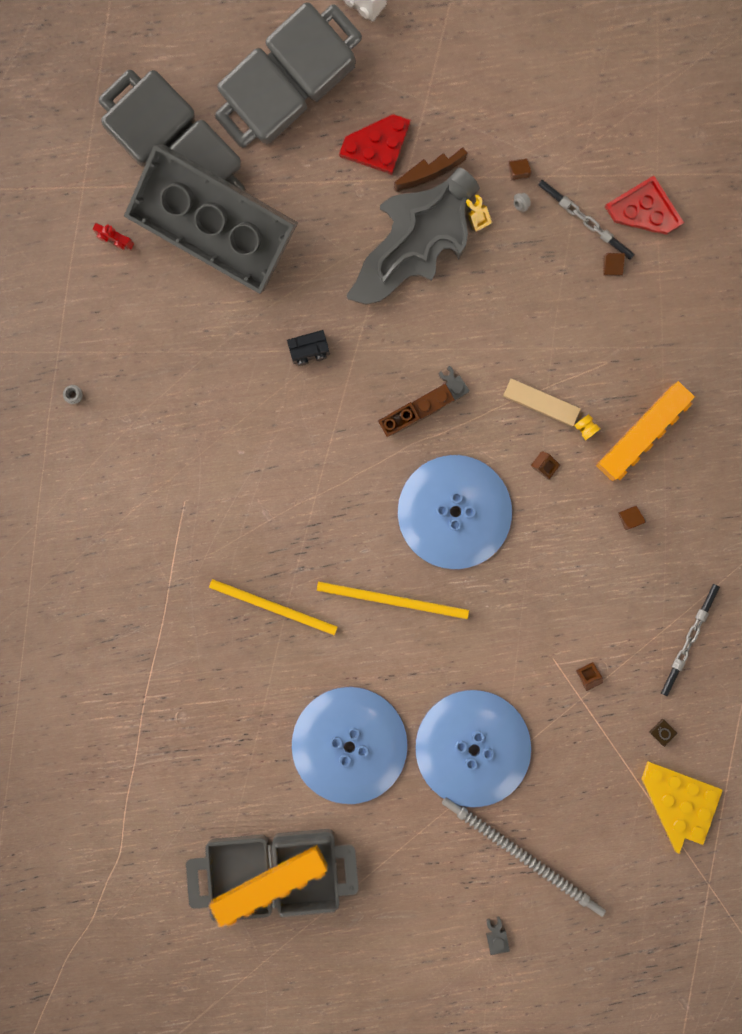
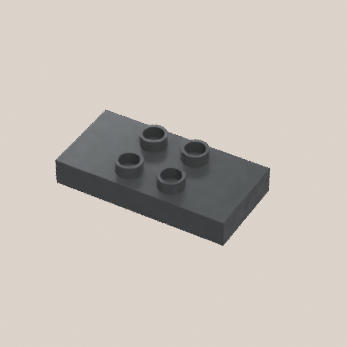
[124,143,298,294]

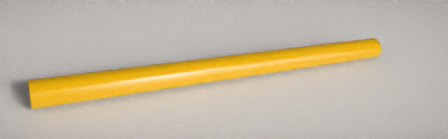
[316,581,469,619]

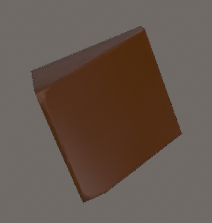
[508,159,531,180]
[603,253,625,276]
[531,451,560,480]
[618,506,646,530]
[576,662,603,691]

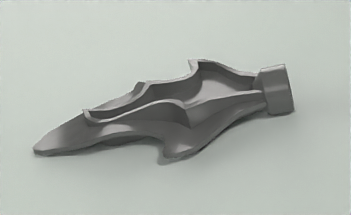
[347,168,480,305]

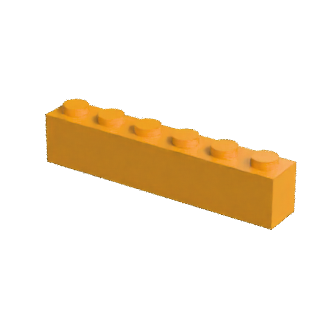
[595,381,695,481]
[209,845,328,927]

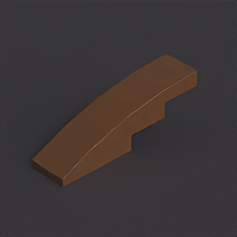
[394,147,468,192]

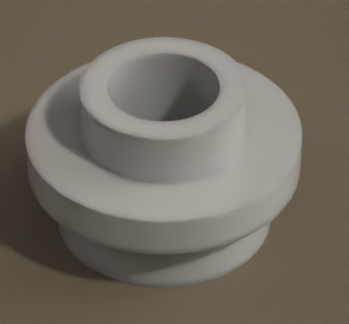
[513,193,531,212]
[63,385,83,404]

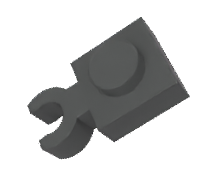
[439,366,470,402]
[486,916,510,955]

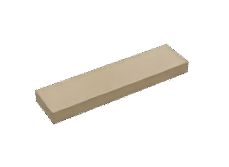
[503,379,580,427]

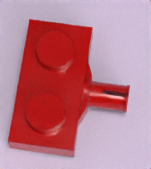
[92,223,134,250]

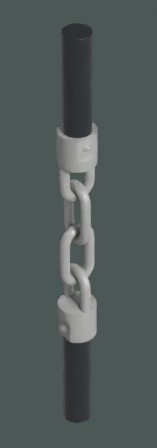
[538,179,635,260]
[661,584,720,697]

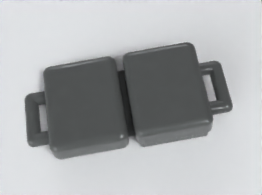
[215,2,362,148]
[98,69,245,191]
[186,829,358,922]

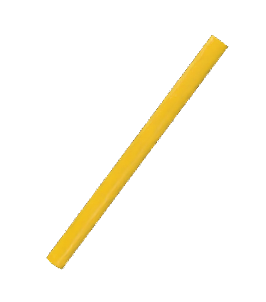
[209,579,338,635]

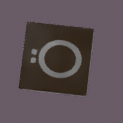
[649,719,678,747]

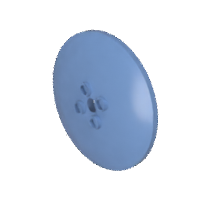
[398,455,512,569]
[292,687,407,804]
[415,690,531,807]

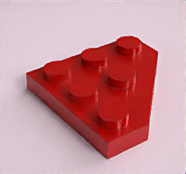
[339,114,411,175]
[605,176,684,235]

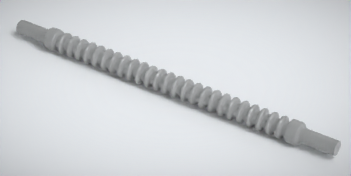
[442,797,606,917]

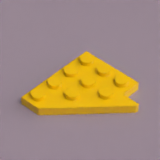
[642,761,723,854]

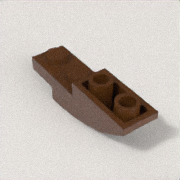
[378,383,455,437]

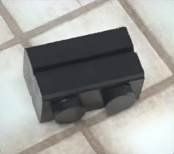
[287,330,330,366]

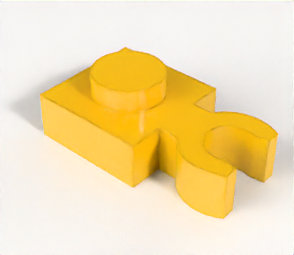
[466,194,492,232]

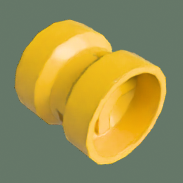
[574,414,601,440]

